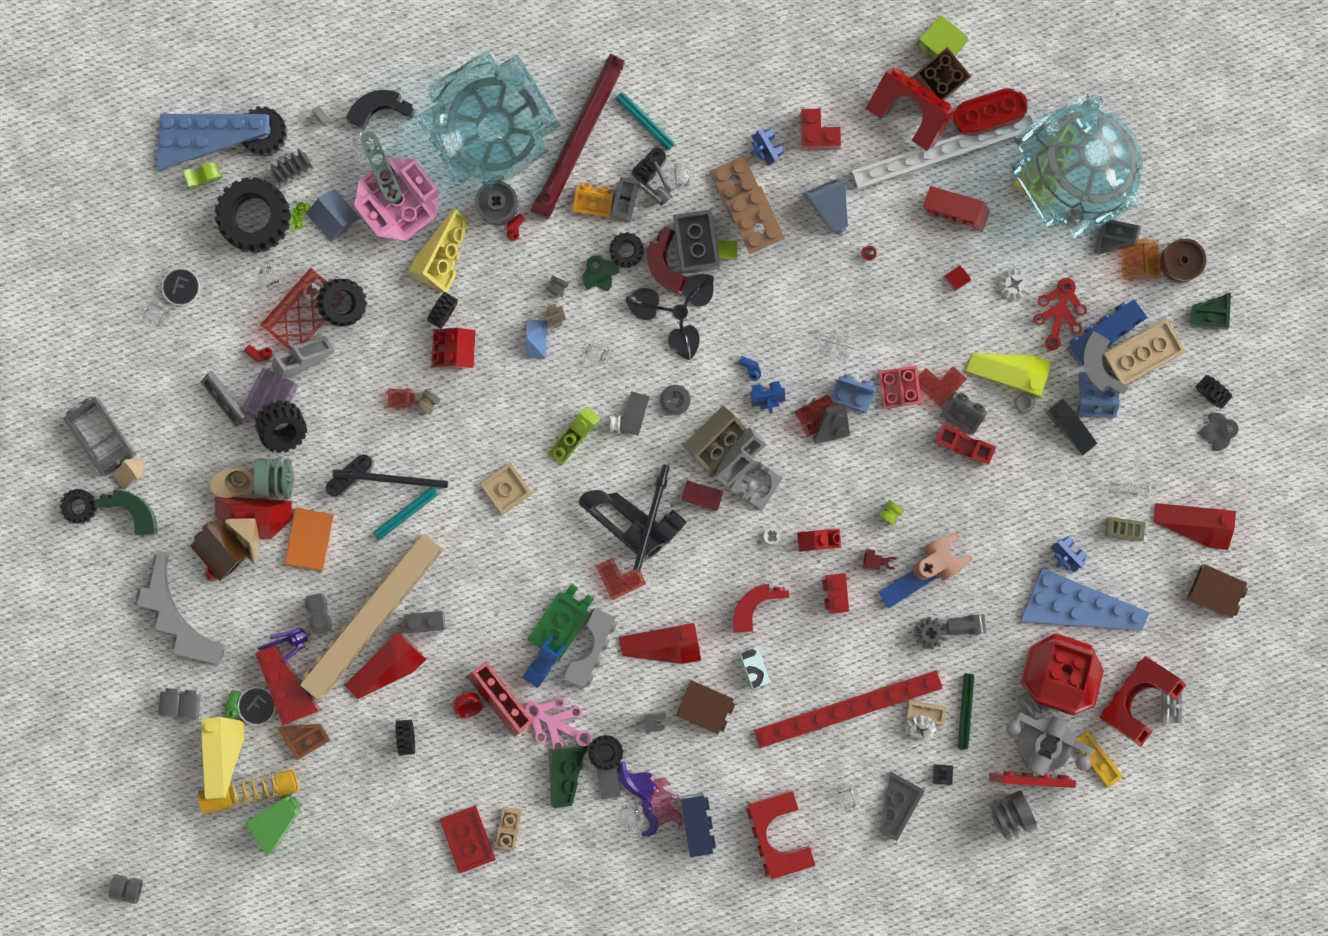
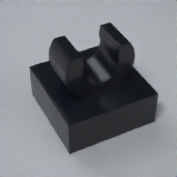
[932,764,953,785]

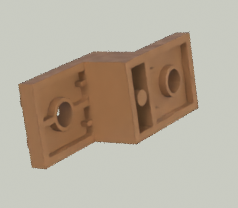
[709,155,785,255]

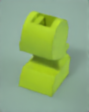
[183,162,222,190]

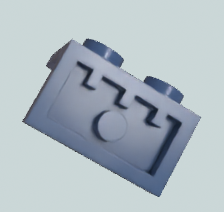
[1077,372,1120,418]
[830,374,876,413]

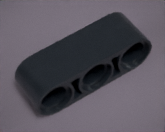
[326,454,374,498]

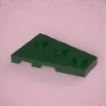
[549,746,587,808]

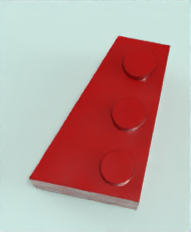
[923,186,990,232]

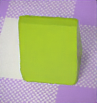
[718,241,737,260]

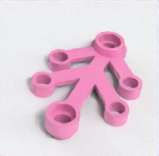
[524,697,592,749]

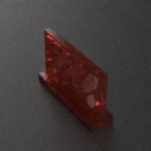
[260,268,345,351]

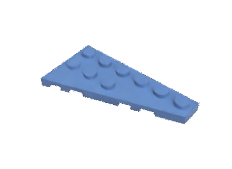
[157,114,270,171]
[1020,568,1149,630]

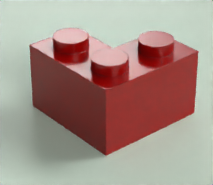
[800,108,841,151]

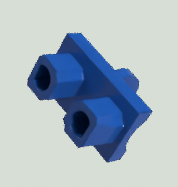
[750,128,784,166]
[750,381,786,414]
[1050,536,1087,572]

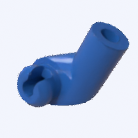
[739,356,761,381]

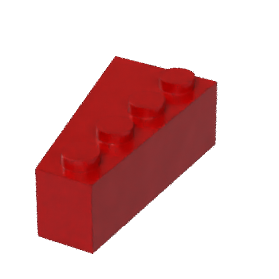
[255,646,321,725]

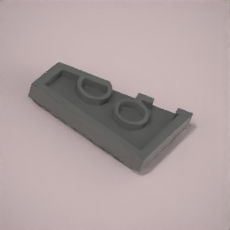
[880,772,925,841]

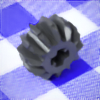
[914,617,947,650]

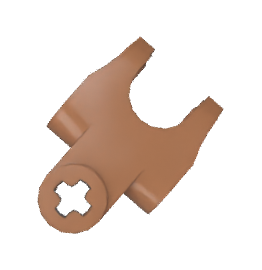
[913,532,973,581]

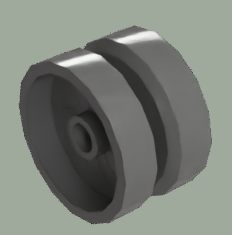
[475,180,519,226]

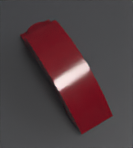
[647,226,688,296]

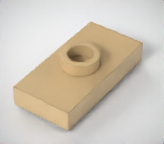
[905,700,947,726]

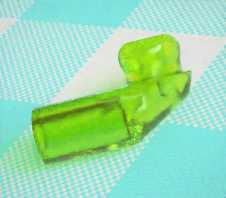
[292,202,310,230]

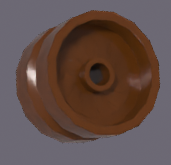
[1159,238,1207,284]

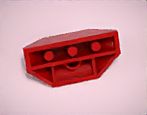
[215,497,292,539]

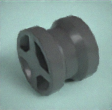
[545,276,569,298]

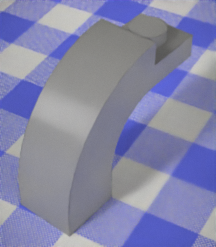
[1084,331,1128,395]

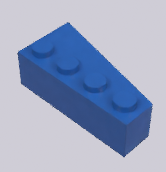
[1066,299,1148,366]

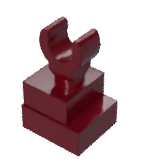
[862,549,897,570]

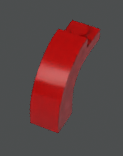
[733,584,790,633]

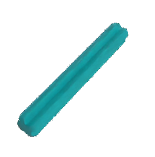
[616,92,675,150]
[373,487,438,540]

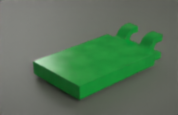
[527,584,594,661]

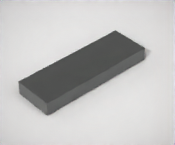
[201,371,247,426]
[597,745,621,799]

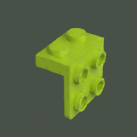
[916,16,968,58]

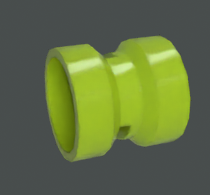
[878,500,905,526]

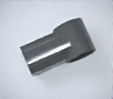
[947,614,986,635]

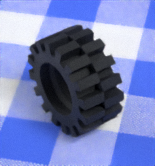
[609,232,644,268]
[427,292,458,329]
[1195,375,1233,409]
[59,489,97,524]
[395,719,415,756]
[588,735,623,770]

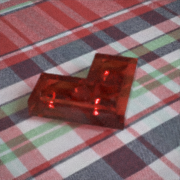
[918,366,967,407]
[596,558,646,601]

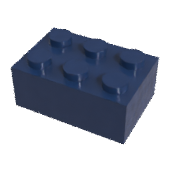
[680,793,716,858]

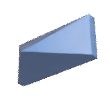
[526,320,547,359]

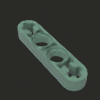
[361,132,402,203]

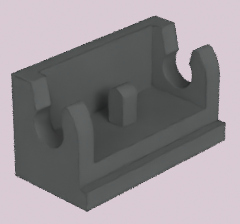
[645,712,666,734]

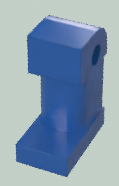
[522,636,566,688]

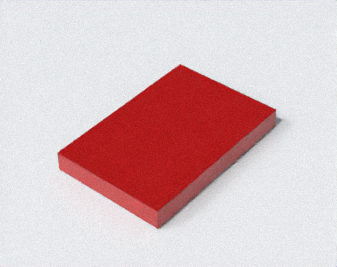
[440,805,496,874]

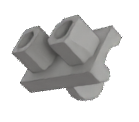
[1161,692,1182,723]

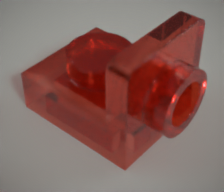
[388,388,415,409]

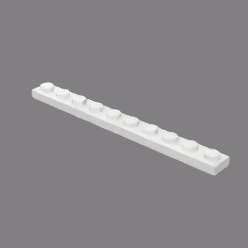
[852,110,1038,189]

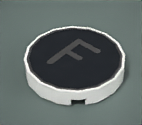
[162,268,201,306]
[238,687,277,725]

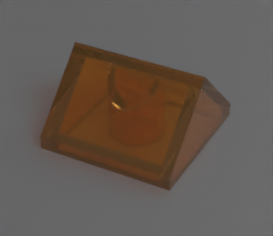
[1121,239,1161,280]

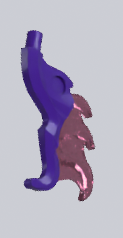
[618,761,683,837]

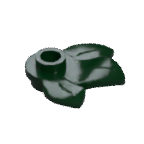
[583,255,619,291]

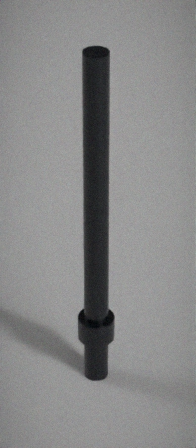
[633,464,670,572]
[332,469,448,488]

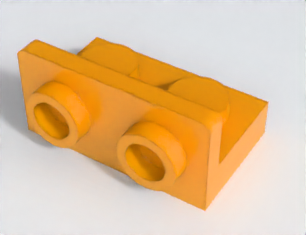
[572,183,615,218]

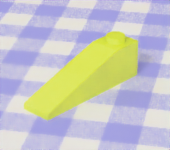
[966,353,1051,398]

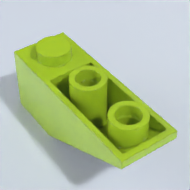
[548,406,602,465]

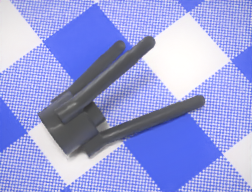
[631,161,672,206]

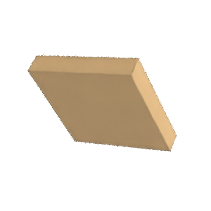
[479,462,533,516]

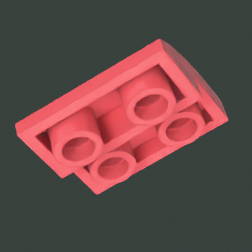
[879,365,922,409]

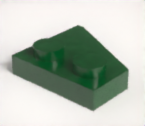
[1190,293,1231,330]

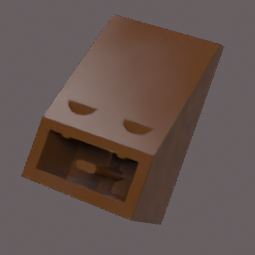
[911,47,972,101]

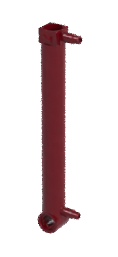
[530,54,625,220]

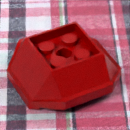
[1020,633,1104,716]

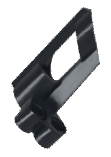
[579,490,687,560]

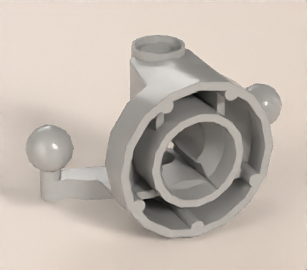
[1006,711,1094,776]

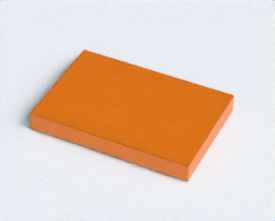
[285,508,334,571]

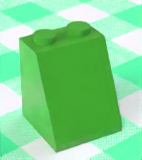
[246,795,301,856]

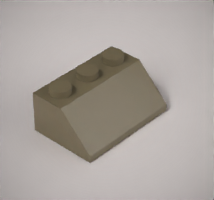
[683,405,747,477]

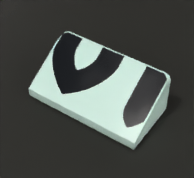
[740,646,771,689]

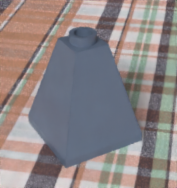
[803,178,848,235]

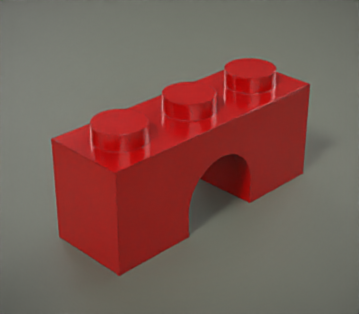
[934,424,996,466]

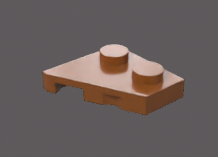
[278,724,331,760]

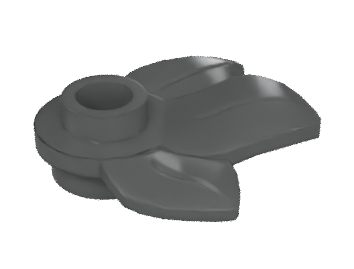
[1200,413,1239,451]

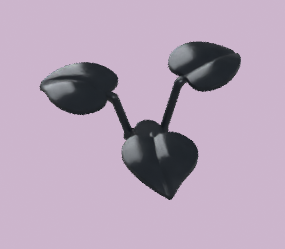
[626,274,714,360]

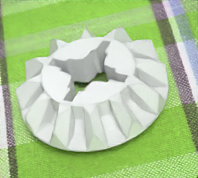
[999,269,1030,300]
[905,715,936,741]

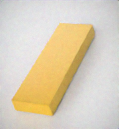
[1075,730,1123,788]

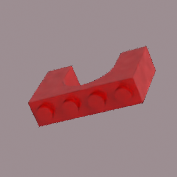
[865,67,955,151]
[1100,656,1186,747]
[746,790,816,879]

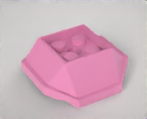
[354,157,439,242]

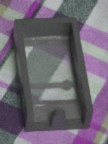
[63,396,137,476]

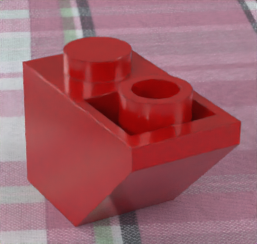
[797,529,841,552]

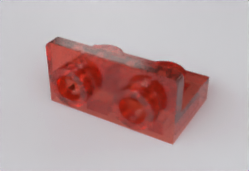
[795,395,835,437]

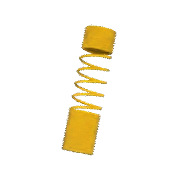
[198,769,299,815]

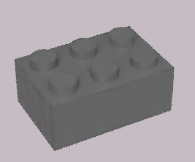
[673,209,720,275]

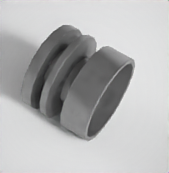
[990,790,1037,841]

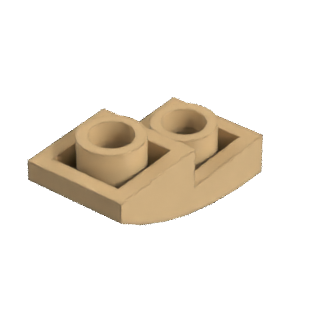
[495,806,522,851]

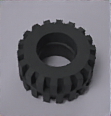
[316,278,367,327]
[255,400,307,453]

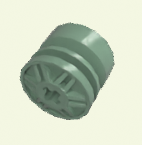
[254,459,294,499]

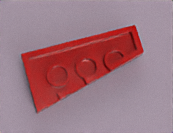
[989,771,1076,788]

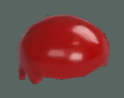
[452,692,483,719]

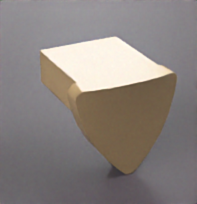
[112,459,144,490]

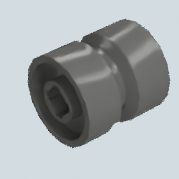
[109,874,143,904]

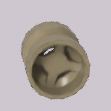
[415,389,441,415]

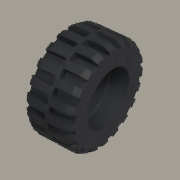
[215,177,291,253]

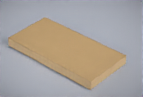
[1102,319,1186,385]

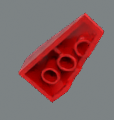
[1153,503,1236,550]
[619,623,701,664]
[344,632,427,699]

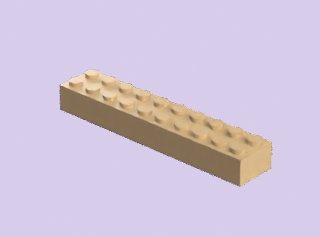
[301,533,444,700]

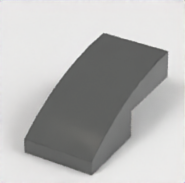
[620,391,650,436]

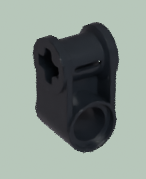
[632,148,667,184]

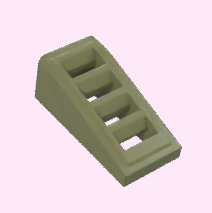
[1105,517,1146,541]

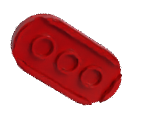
[953,88,1028,136]

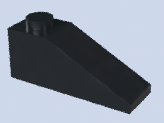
[1045,398,1097,456]

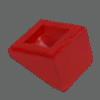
[944,265,972,291]

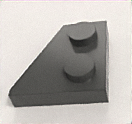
[1094,218,1141,255]
[813,404,850,444]

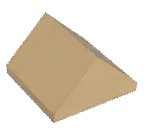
[225,519,260,565]

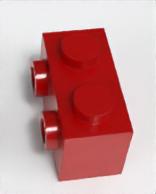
[822,573,849,614]

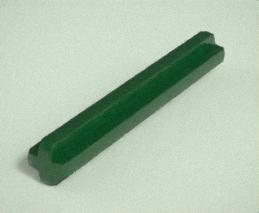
[958,673,974,750]

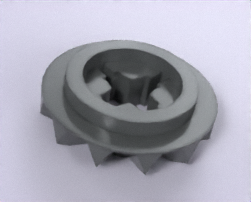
[660,385,690,415]

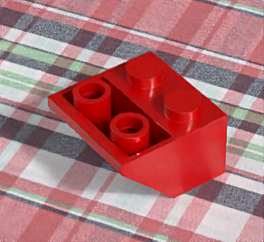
[431,328,476,369]

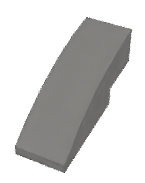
[271,336,334,380]
[714,427,767,487]

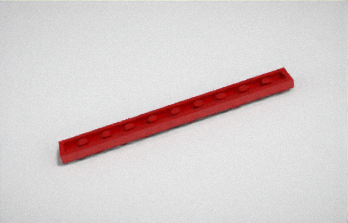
[754,670,943,748]

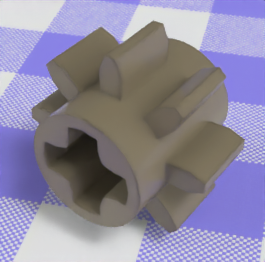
[543,304,566,328]

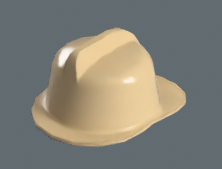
[210,466,254,498]

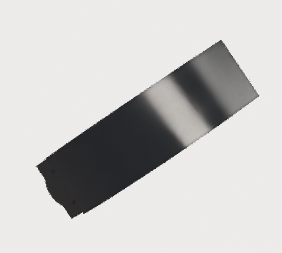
[346,90,415,130]

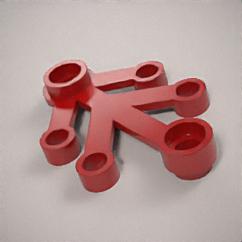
[1033,278,1087,351]

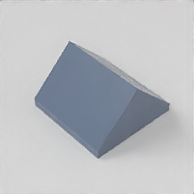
[306,189,360,242]

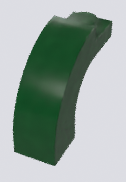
[94,490,158,535]

